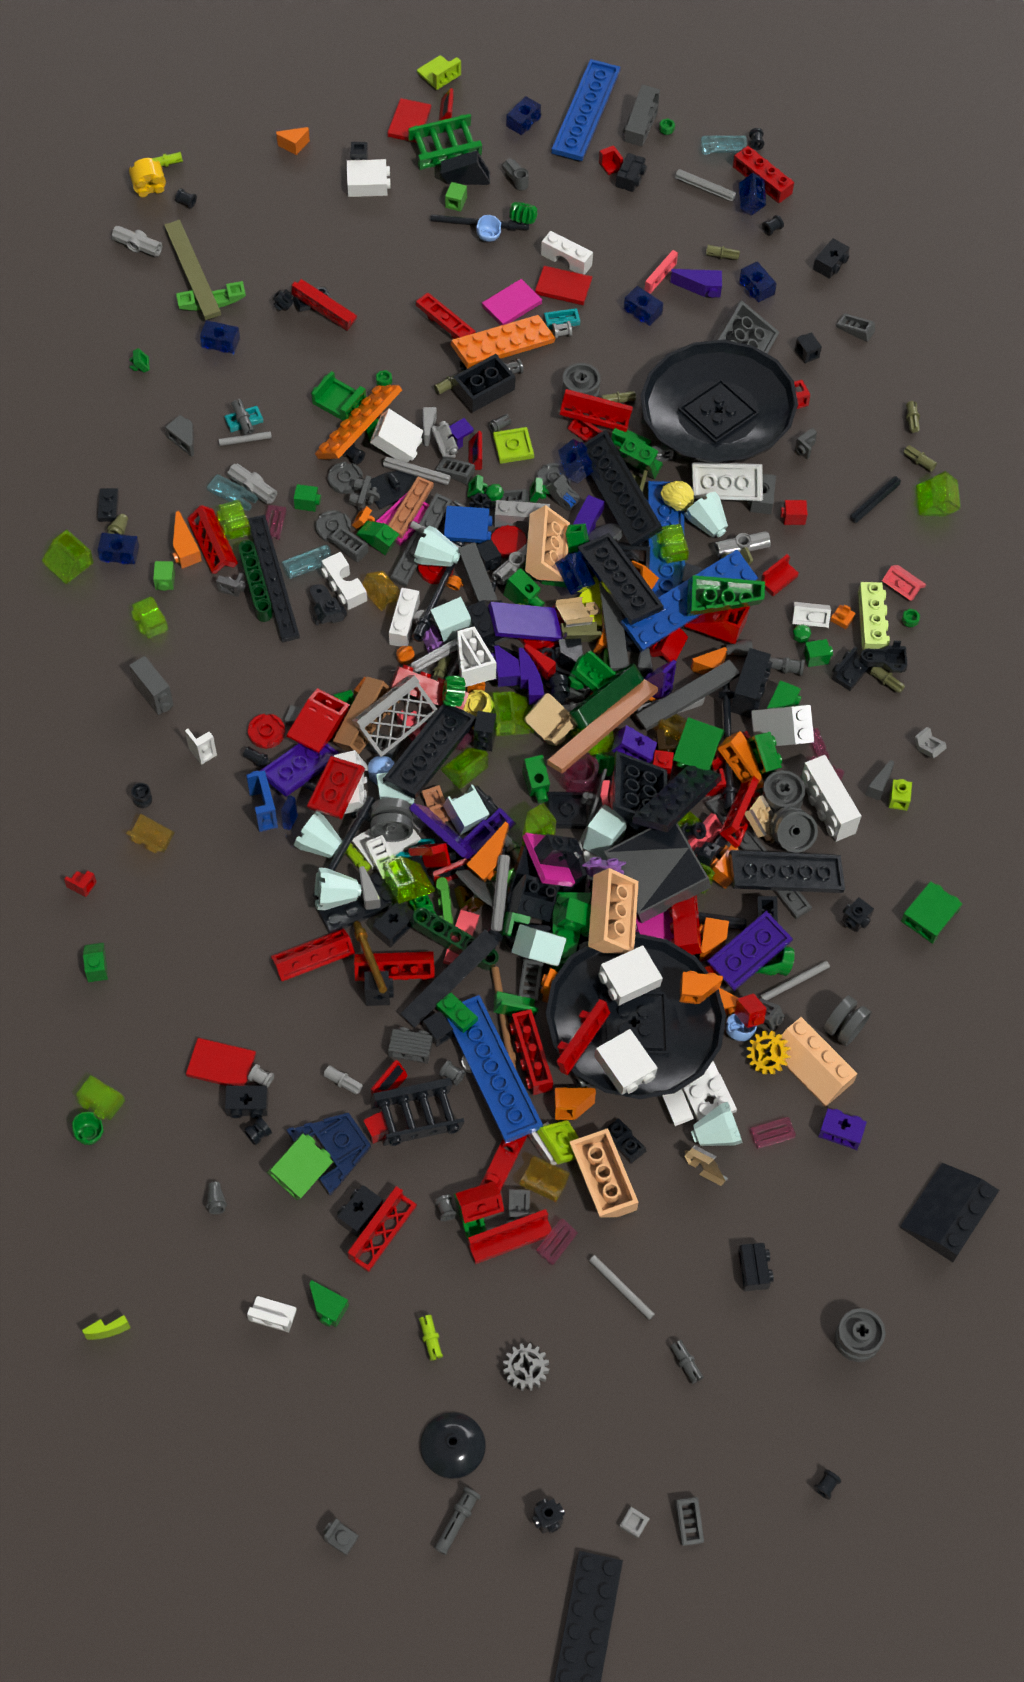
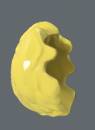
[661,481,694,511]
[463,689,494,717]

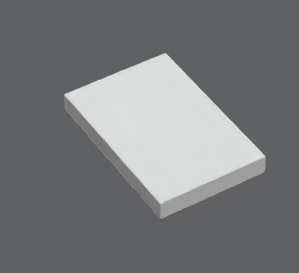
[352,829,421,870]

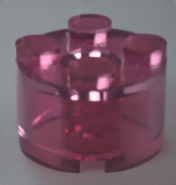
[560,752,599,793]

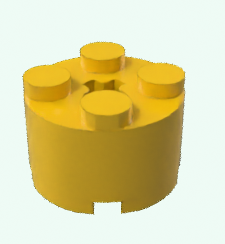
[129,158,166,197]

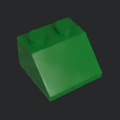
[746,732,782,774]

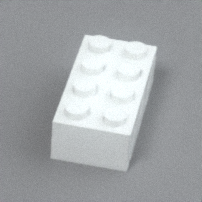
[801,755,861,842]

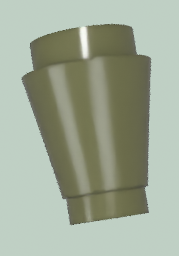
[107,514,128,540]

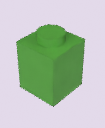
[445,182,467,212]
[153,561,175,591]

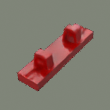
[416,293,475,339]
[557,999,610,1075]
[480,1135,528,1192]

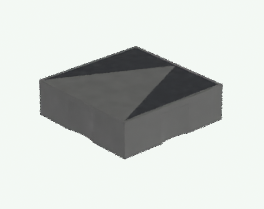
[604,823,711,923]

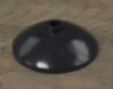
[421,1412,486,1479]

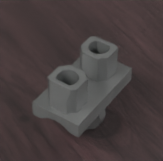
[349,475,380,511]

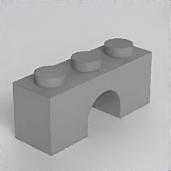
[495,500,550,527]

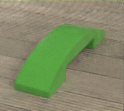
[176,281,246,311]

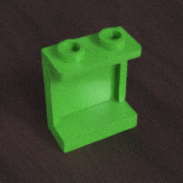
[266,1134,333,1200]

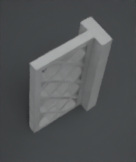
[352,675,438,757]

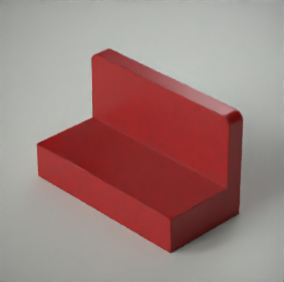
[761,554,799,596]
[649,628,688,662]
[408,843,451,868]
[456,1182,505,1223]

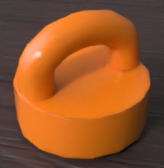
[396,646,415,665]

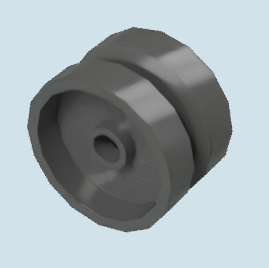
[562,363,600,397]
[761,770,805,814]
[370,798,413,842]
[770,806,818,853]
[823,995,872,1047]
[834,1308,886,1362]

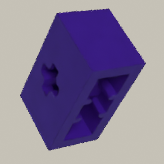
[612,725,657,763]
[818,1109,867,1150]

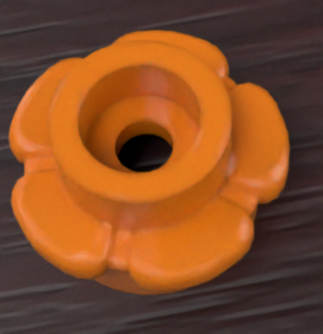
[446,575,463,591]

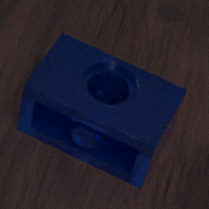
[506,96,542,135]
[739,173,766,215]
[739,261,777,303]
[624,286,664,326]
[200,320,240,354]
[558,439,594,483]
[97,533,139,564]
[555,552,596,595]

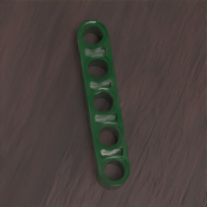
[239,540,272,622]
[569,663,644,729]
[411,908,499,970]

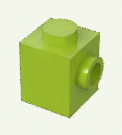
[888,779,912,811]

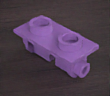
[423,625,445,654]
[582,857,626,877]

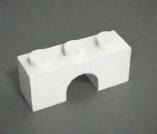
[541,231,593,275]
[320,552,367,610]
[389,588,420,647]

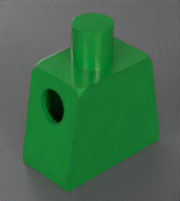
[503,568,545,607]
[522,755,550,803]

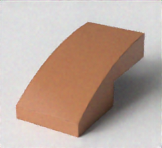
[421,785,451,822]

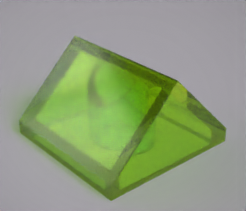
[441,747,488,789]

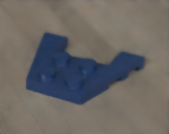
[287,1113,371,1195]

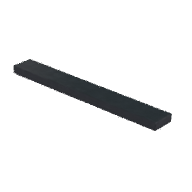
[248,515,300,643]

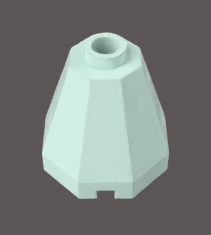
[684,492,728,538]
[414,526,460,566]
[294,812,343,858]
[314,868,361,910]
[691,1102,743,1146]

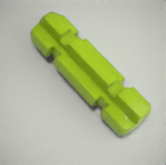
[345,843,370,871]

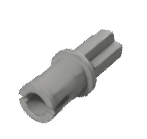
[324,1065,363,1094]

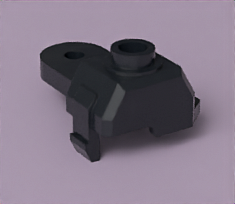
[310,584,347,625]
[860,640,907,673]
[694,835,728,873]

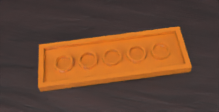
[451,315,555,369]
[315,385,402,459]

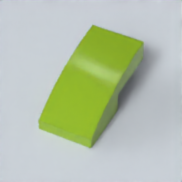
[82,1315,131,1340]

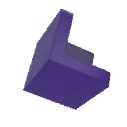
[448,418,474,449]

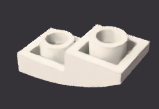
[662,1089,694,1126]

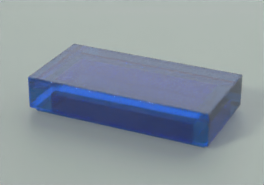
[281,795,298,831]

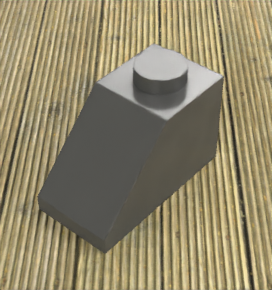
[165,415,194,457]

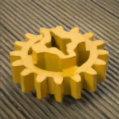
[747,1031,791,1074]

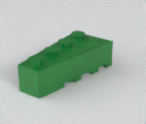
[687,575,765,616]
[552,892,592,972]

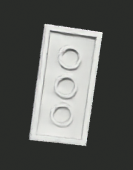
[692,462,763,501]

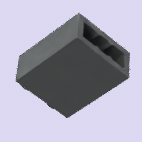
[129,656,174,715]

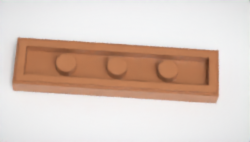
[388,476,434,539]

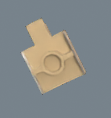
[555,597,601,627]
[745,795,774,843]
[685,1145,728,1186]

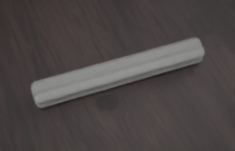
[675,169,736,201]
[383,457,451,485]
[410,638,457,673]
[491,855,510,932]

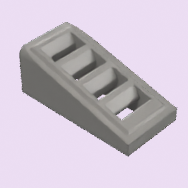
[422,407,437,446]
[359,866,381,910]

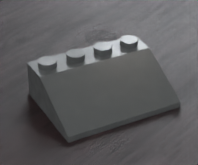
[712,300,779,354]

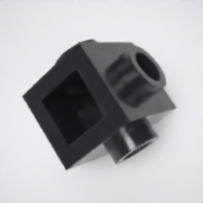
[842,897,874,932]
[532,1498,565,1534]

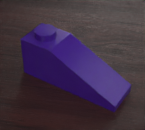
[670,269,722,298]
[644,660,677,700]

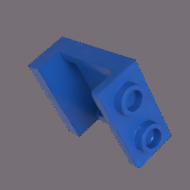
[444,506,493,543]
[246,770,278,832]

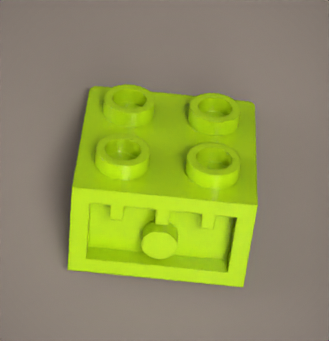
[417,55,461,90]

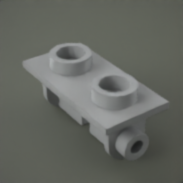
[431,421,458,458]

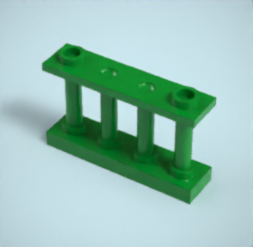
[408,114,482,170]

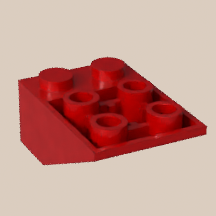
[685,606,750,644]
[286,688,350,753]

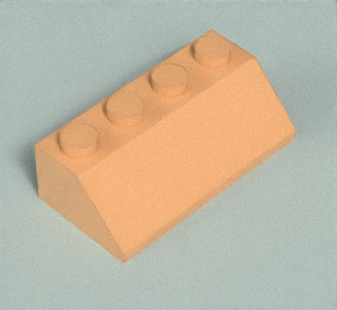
[525,505,570,582]
[588,868,639,954]
[778,1017,857,1107]
[569,1128,639,1217]

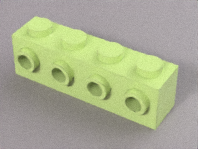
[858,582,890,651]

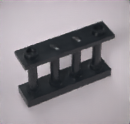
[370,1078,465,1146]

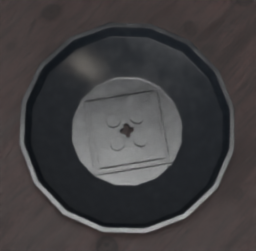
[641,340,798,463]
[546,933,726,1099]

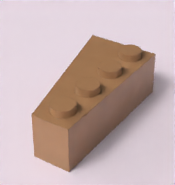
[333,677,401,754]

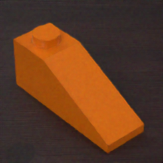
[172,511,202,569]
[717,731,764,790]
[466,821,509,882]

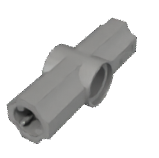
[111,226,163,257]
[228,463,277,504]
[715,531,771,558]
[492,544,527,586]

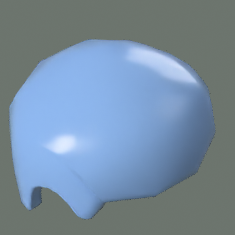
[476,215,501,242]
[368,756,395,785]
[725,1014,757,1041]

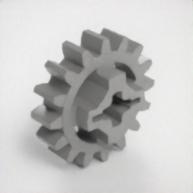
[503,1343,549,1391]

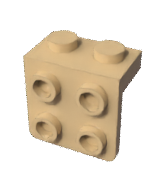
[524,693,576,746]

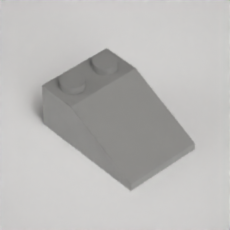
[751,704,814,746]

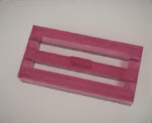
[266,505,287,540]
[750,1117,796,1149]
[536,1219,578,1265]

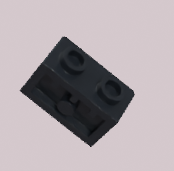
[832,646,870,691]

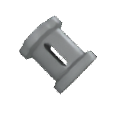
[552,321,572,339]
[248,1064,275,1088]

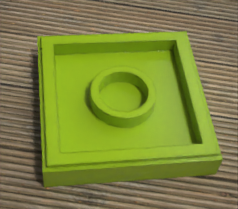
[493,427,534,464]
[537,1120,579,1164]

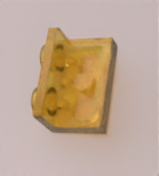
[362,571,400,611]
[659,714,687,743]
[126,814,175,853]
[519,1156,570,1202]

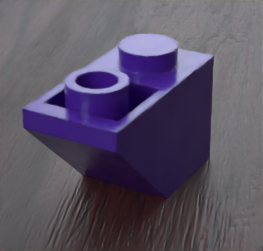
[491,645,520,687]

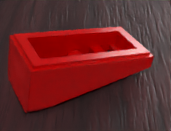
[524,644,556,681]

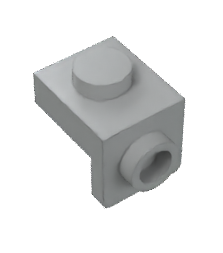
[915,727,947,759]

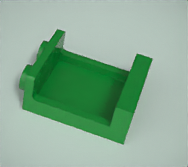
[311,371,366,421]
[619,436,663,480]
[673,717,725,770]
[901,881,963,944]

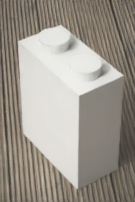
[347,159,391,197]
[370,409,423,462]
[598,946,663,1006]
[594,1029,657,1095]

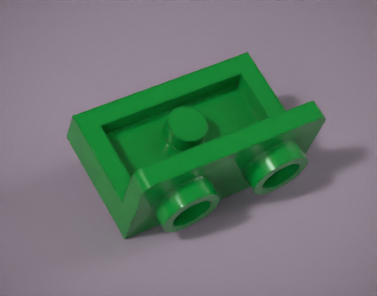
[571,651,616,692]

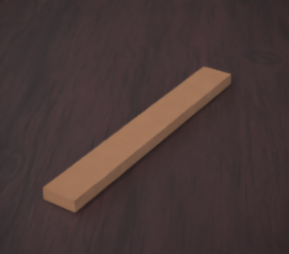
[547,679,658,773]

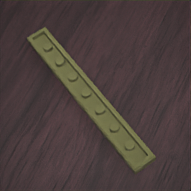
[164,220,221,320]

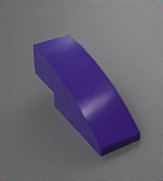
[573,495,604,536]
[518,648,544,705]
[463,808,516,860]

